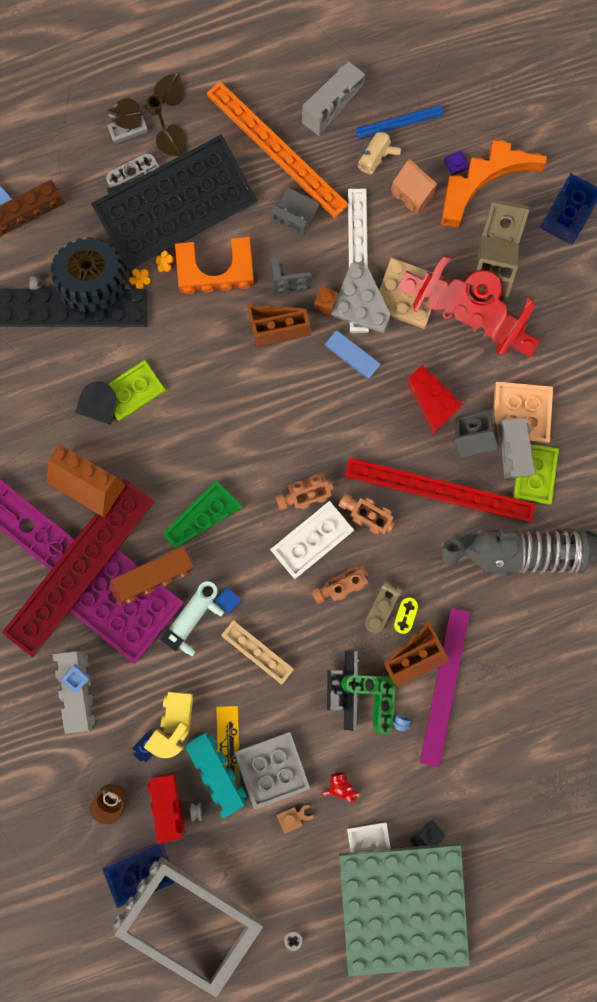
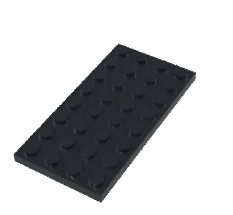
[91,134,258,271]

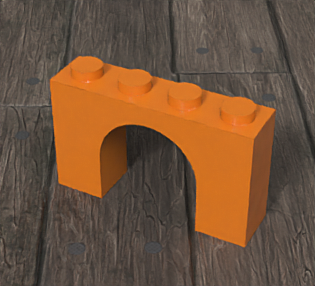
[175,237,254,294]

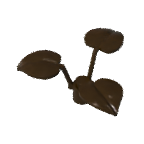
[107,73,186,156]

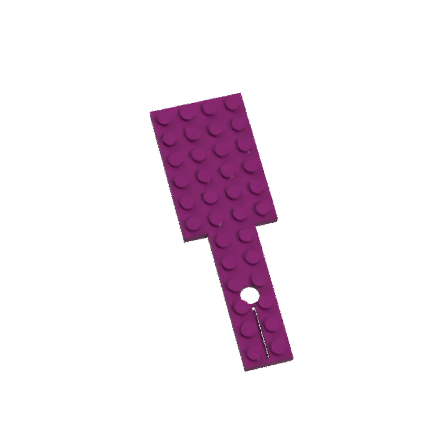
[0,479,184,664]

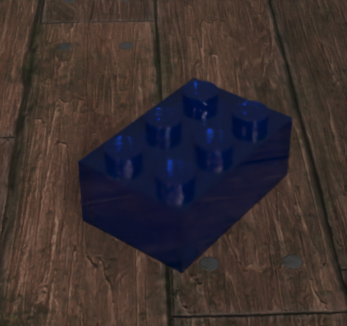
[540,173,597,245]
[102,843,175,908]

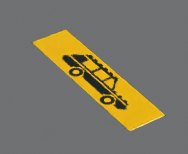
[216,706,240,787]

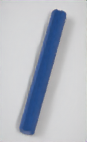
[356,105,443,139]

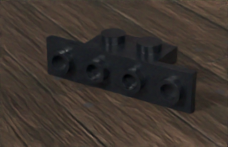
[327,651,359,731]

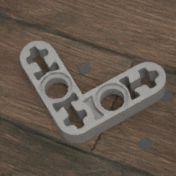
[106,154,159,188]

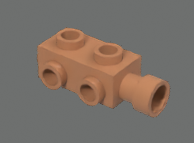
[275,473,334,511]
[338,493,395,536]
[311,565,368,605]

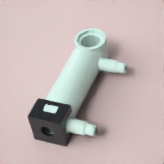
[160,581,224,656]

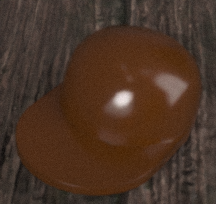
[90,784,126,824]

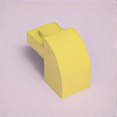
[144,722,189,758]

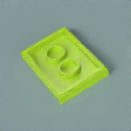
[108,360,166,422]
[513,444,559,505]

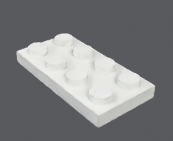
[270,501,354,579]

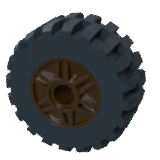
[51,237,127,312]

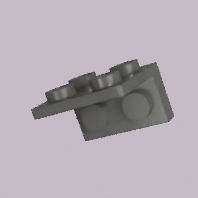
[270,188,320,236]
[271,258,312,294]

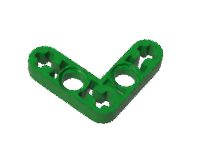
[341,675,395,735]

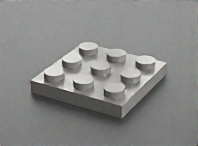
[234,732,310,810]

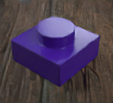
[444,150,469,176]

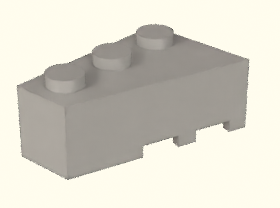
[499,418,535,479]

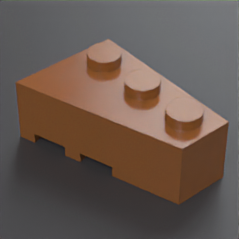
[247,304,311,347]

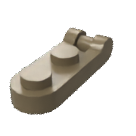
[364,580,403,634]

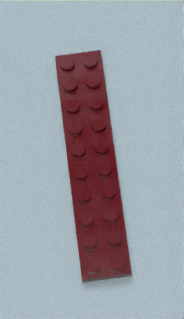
[2,478,155,657]

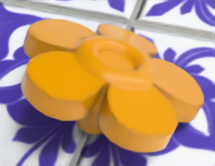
[156,251,173,272]
[129,269,151,289]

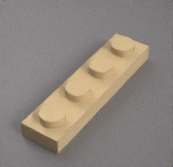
[221,620,294,685]

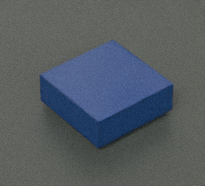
[214,587,241,614]

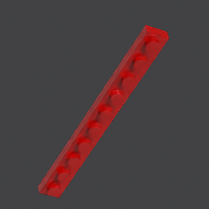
[345,458,536,523]

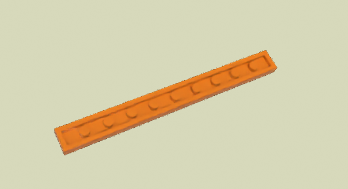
[207,81,348,219]

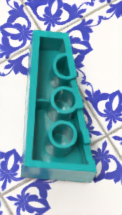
[184,732,247,819]

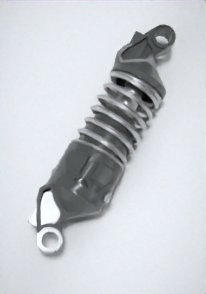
[441,527,597,576]

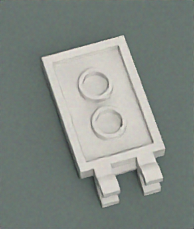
[347,822,391,852]

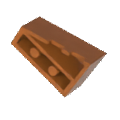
[384,620,450,687]

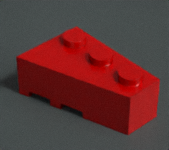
[147,772,186,844]

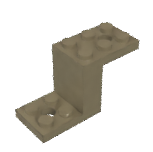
[470,199,530,303]

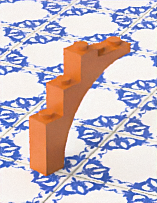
[440,140,547,227]

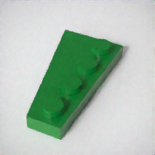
[162,480,244,548]

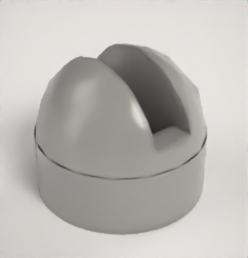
[30,275,43,289]

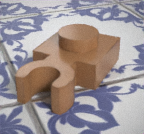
[277,804,314,834]

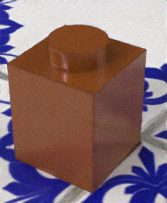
[314,286,338,317]

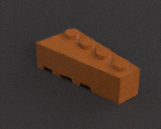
[109,546,194,607]

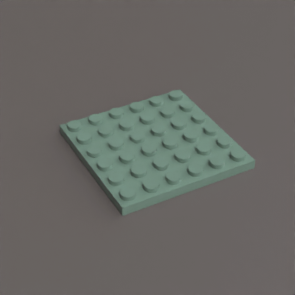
[339,843,469,976]

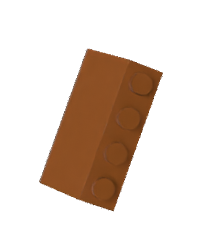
[47,444,126,517]

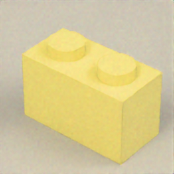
[161,691,193,733]

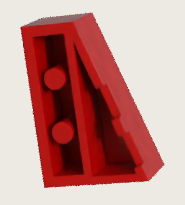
[407,365,463,435]

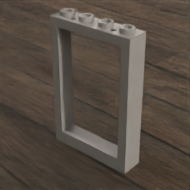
[113,857,263,997]

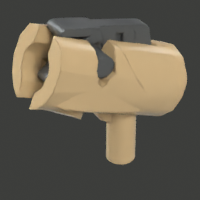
[357,132,401,174]

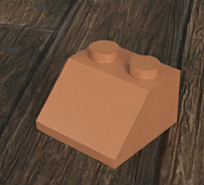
[391,159,437,214]

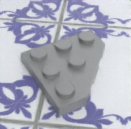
[331,263,391,334]

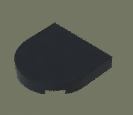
[75,381,118,425]

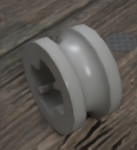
[190,803,202,822]
[284,930,303,951]

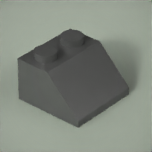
[454,409,499,457]

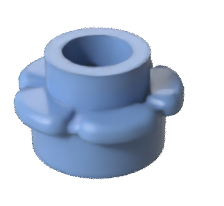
[392,715,411,731]

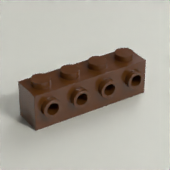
[0,179,65,237]

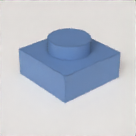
[61,664,90,693]

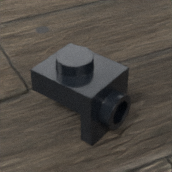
[410,820,446,847]

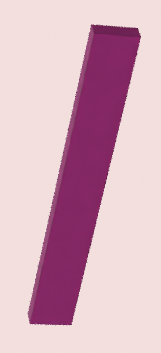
[420,608,470,767]

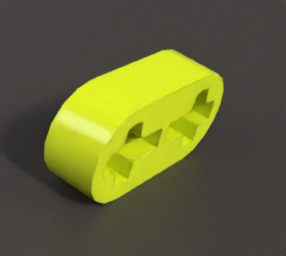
[394,598,418,634]

